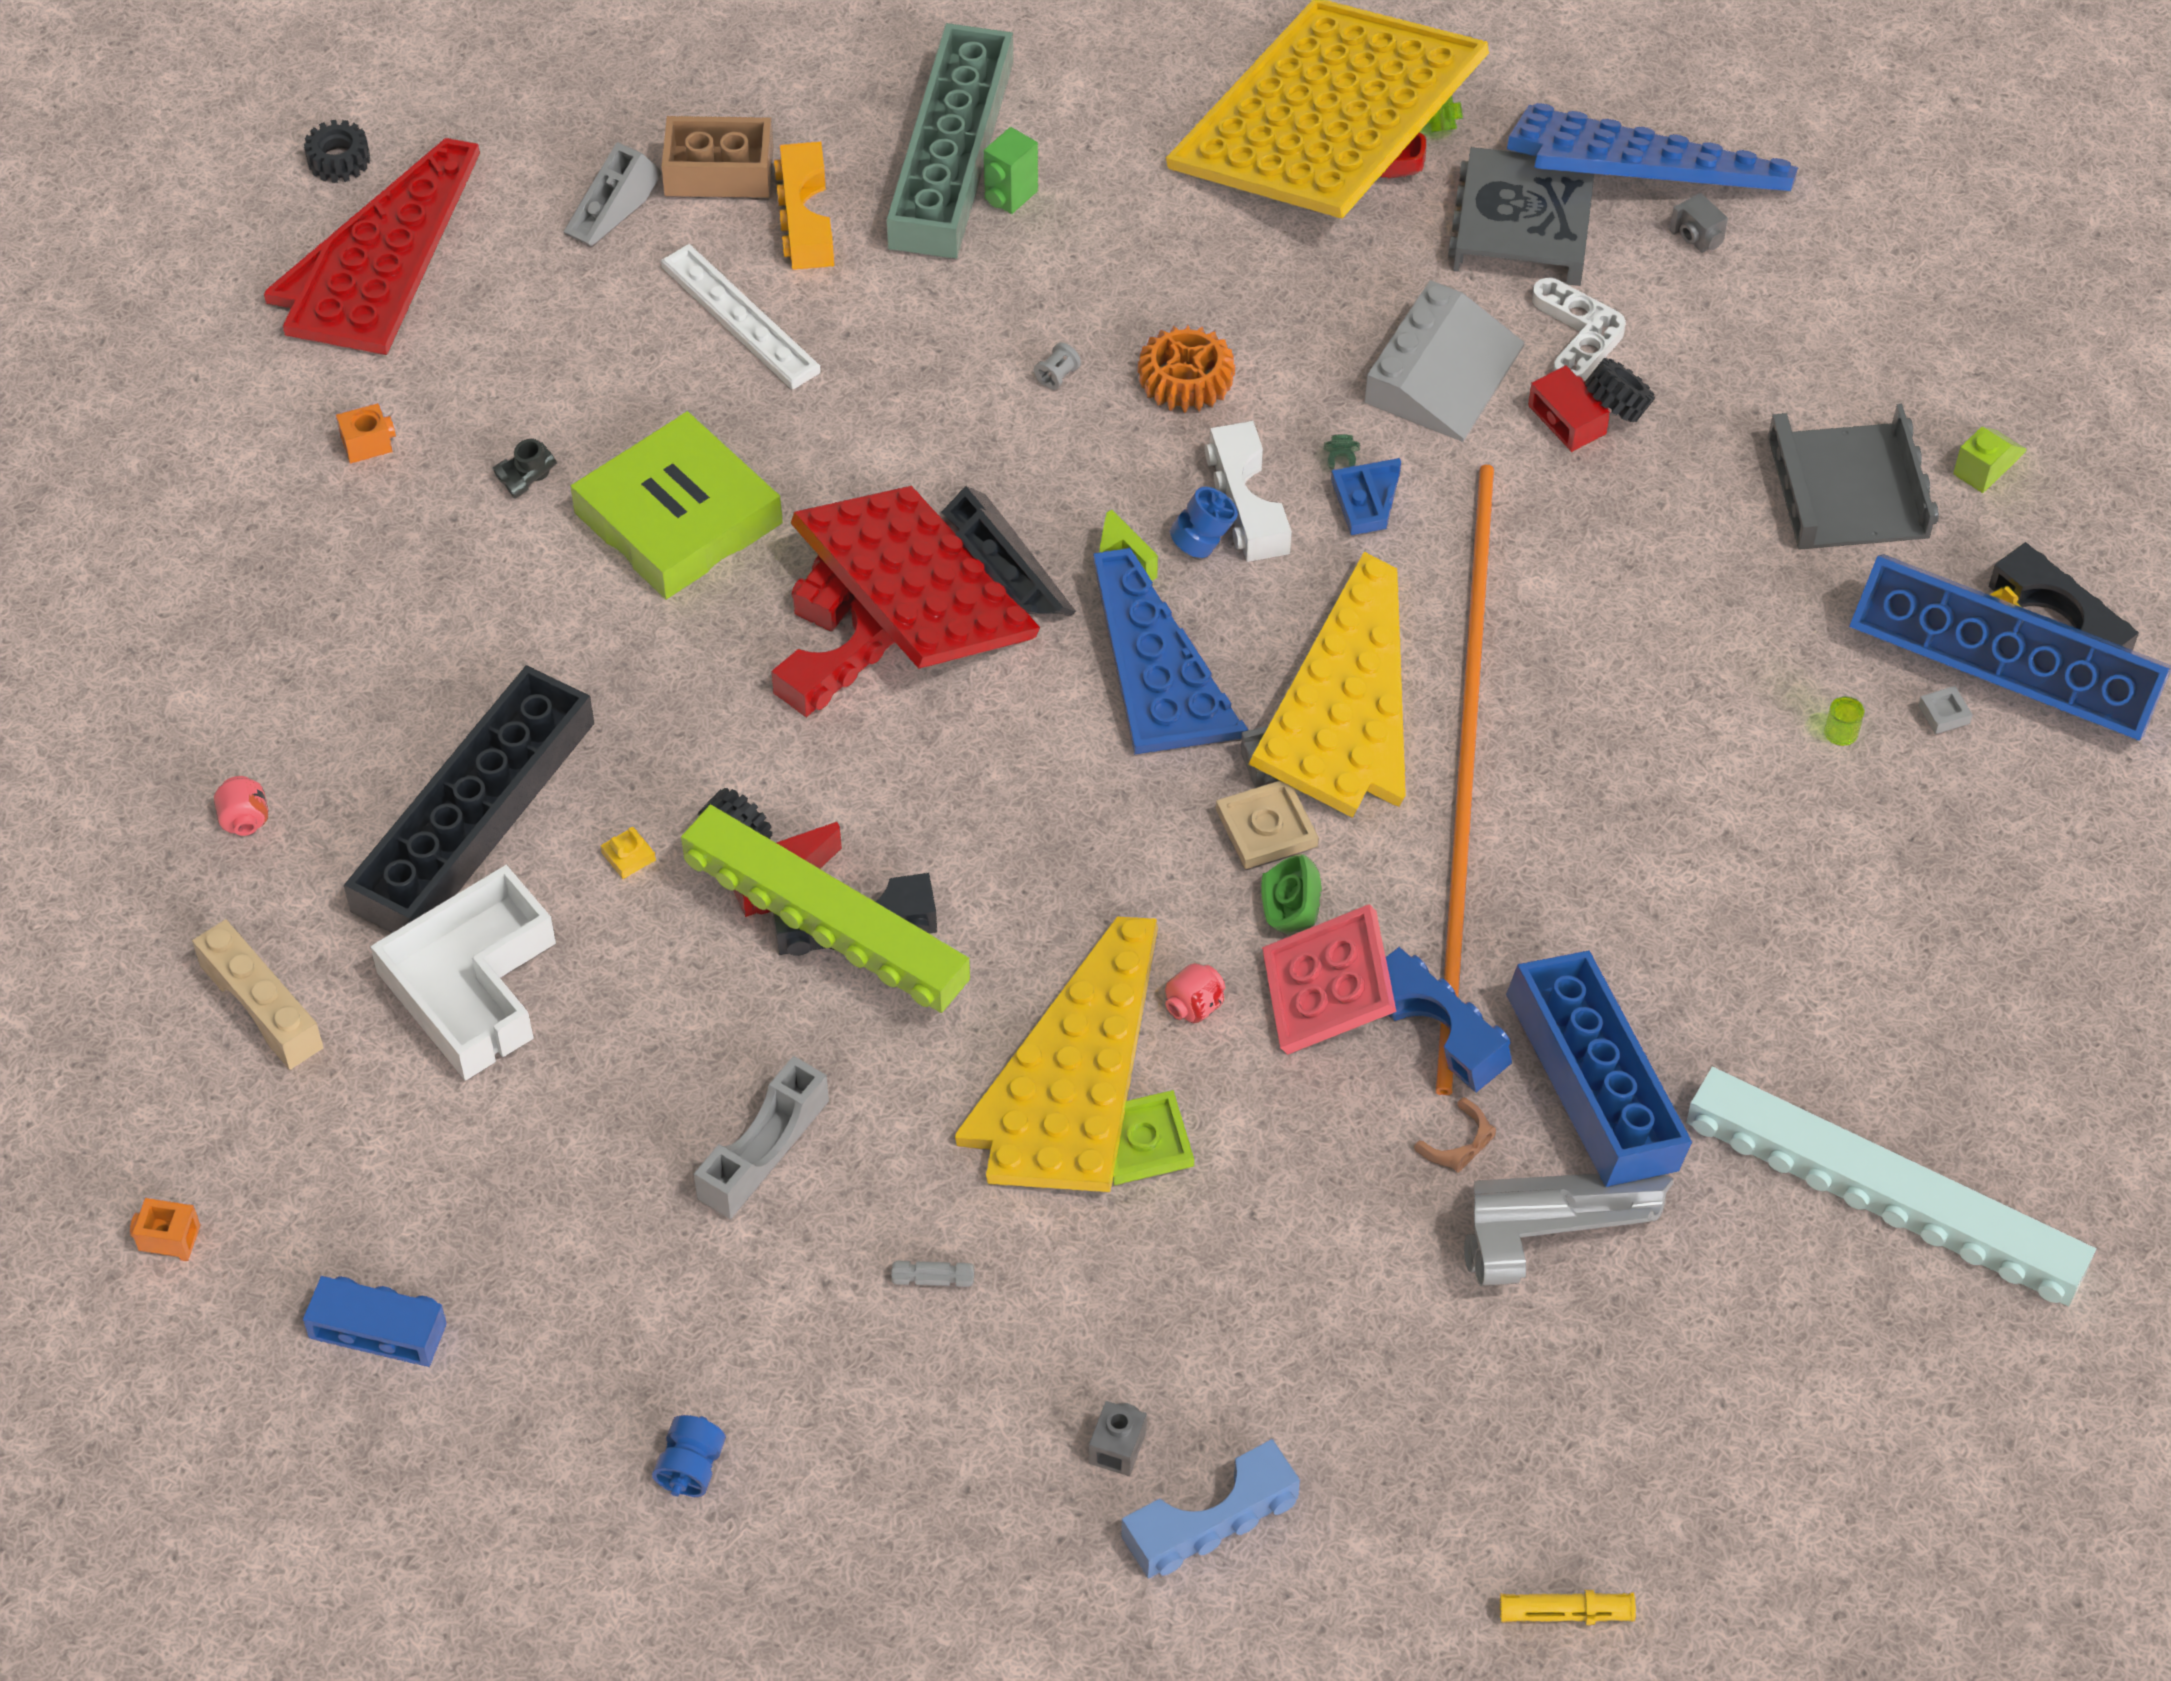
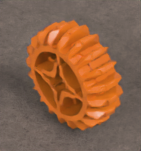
[1137,324,1236,413]

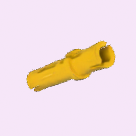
[1499,1589,1636,1625]

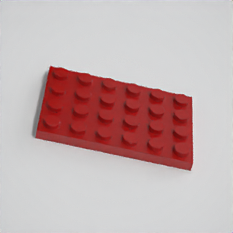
[790,485,1040,669]

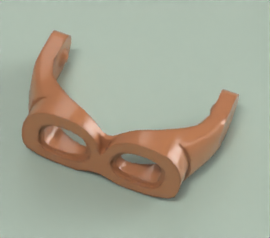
[1414,1097,1496,1172]

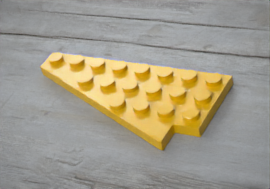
[955,916,1158,1192]

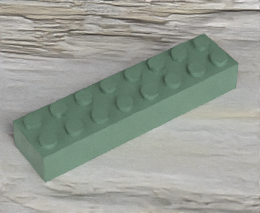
[887,23,1014,259]

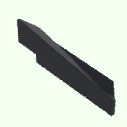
[941,486,1076,616]

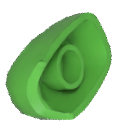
[1261,854,1322,936]

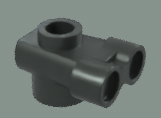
[492,438,557,499]

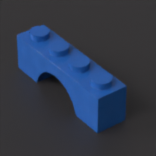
[1386,947,1512,1093]

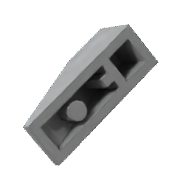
[564,142,662,246]

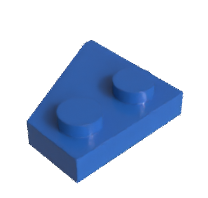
[1331,458,1401,535]

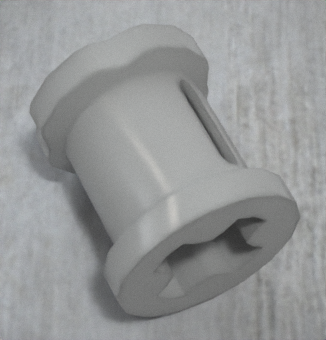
[1034,342,1081,390]

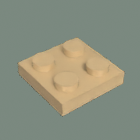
[1216,781,1319,869]

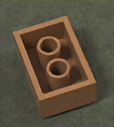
[661,116,774,198]

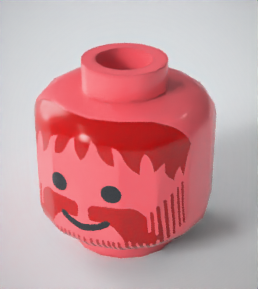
[1165,963,1225,1023]

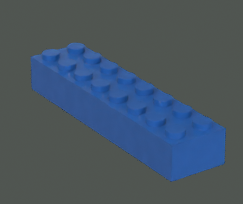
[1849,554,2171,741]

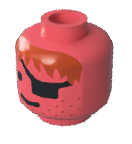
[214,776,269,836]

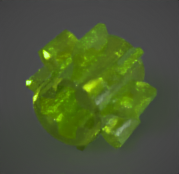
[1427,95,1463,132]

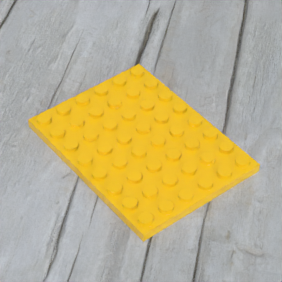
[1166,0,1489,219]

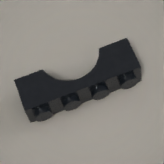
[1988,542,2139,650]
[773,873,937,956]

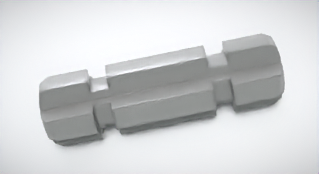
[891,1261,975,1287]

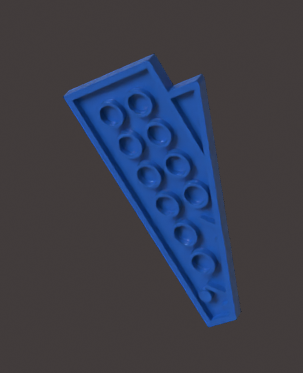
[1507,103,1799,191]

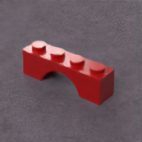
[771,599,894,718]

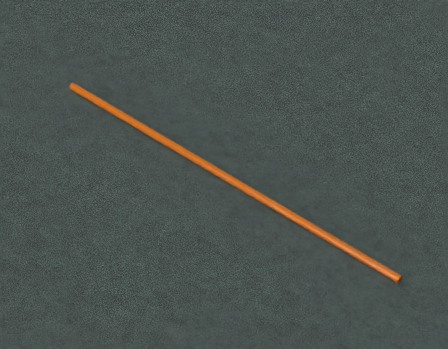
[1436,464,1494,1096]

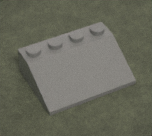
[1365,280,1525,442]

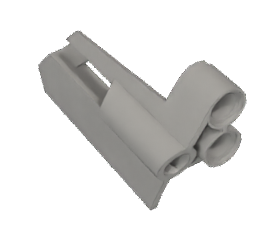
[1464,1174,1673,1286]

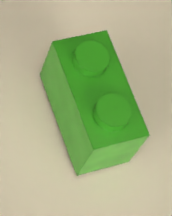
[984,126,1038,214]

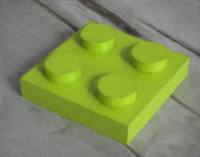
[1113,1090,1195,1186]

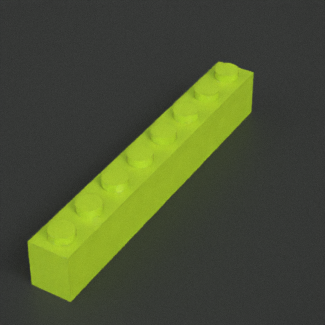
[681,804,970,1014]

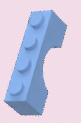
[1121,1439,1300,1579]

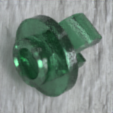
[1324,434,1360,470]

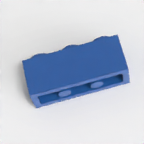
[303,1276,447,1367]

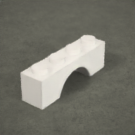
[1205,421,1292,562]

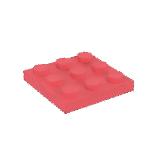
[1262,904,1397,1055]

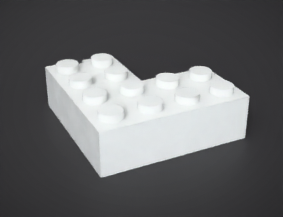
[370,865,556,1081]

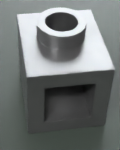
[1089,1401,1147,1477]

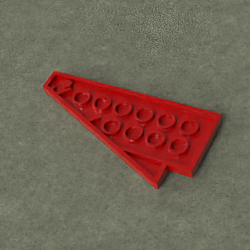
[264,138,480,355]

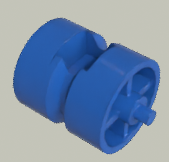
[1170,487,1238,558]
[652,1415,726,1497]

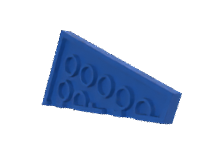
[1093,548,1249,755]

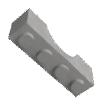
[694,1056,829,1219]

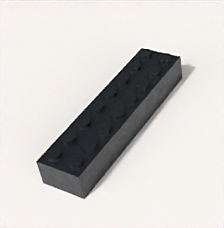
[344,665,595,933]

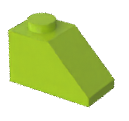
[1953,426,2027,493]

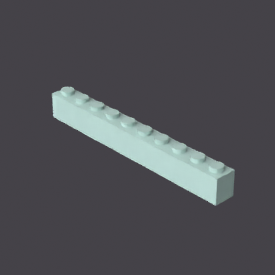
[1686,1067,2096,1307]

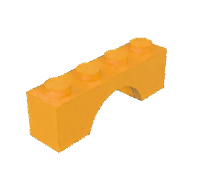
[774,141,835,270]

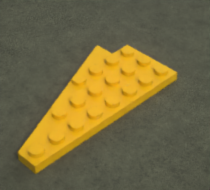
[1249,552,1406,818]

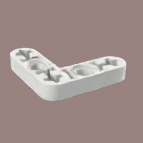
[1532,278,1626,381]

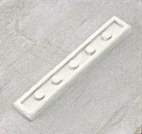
[661,244,821,390]

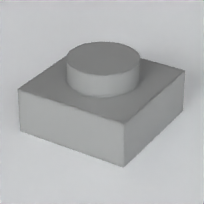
[1918,686,1973,734]

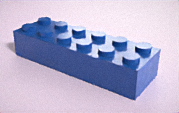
[1506,950,1692,1187]

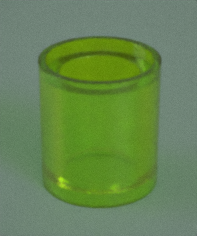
[1824,696,1865,746]

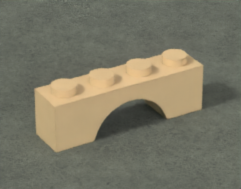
[192,919,324,1070]

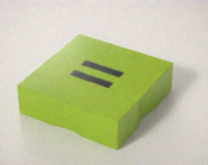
[570,411,783,600]

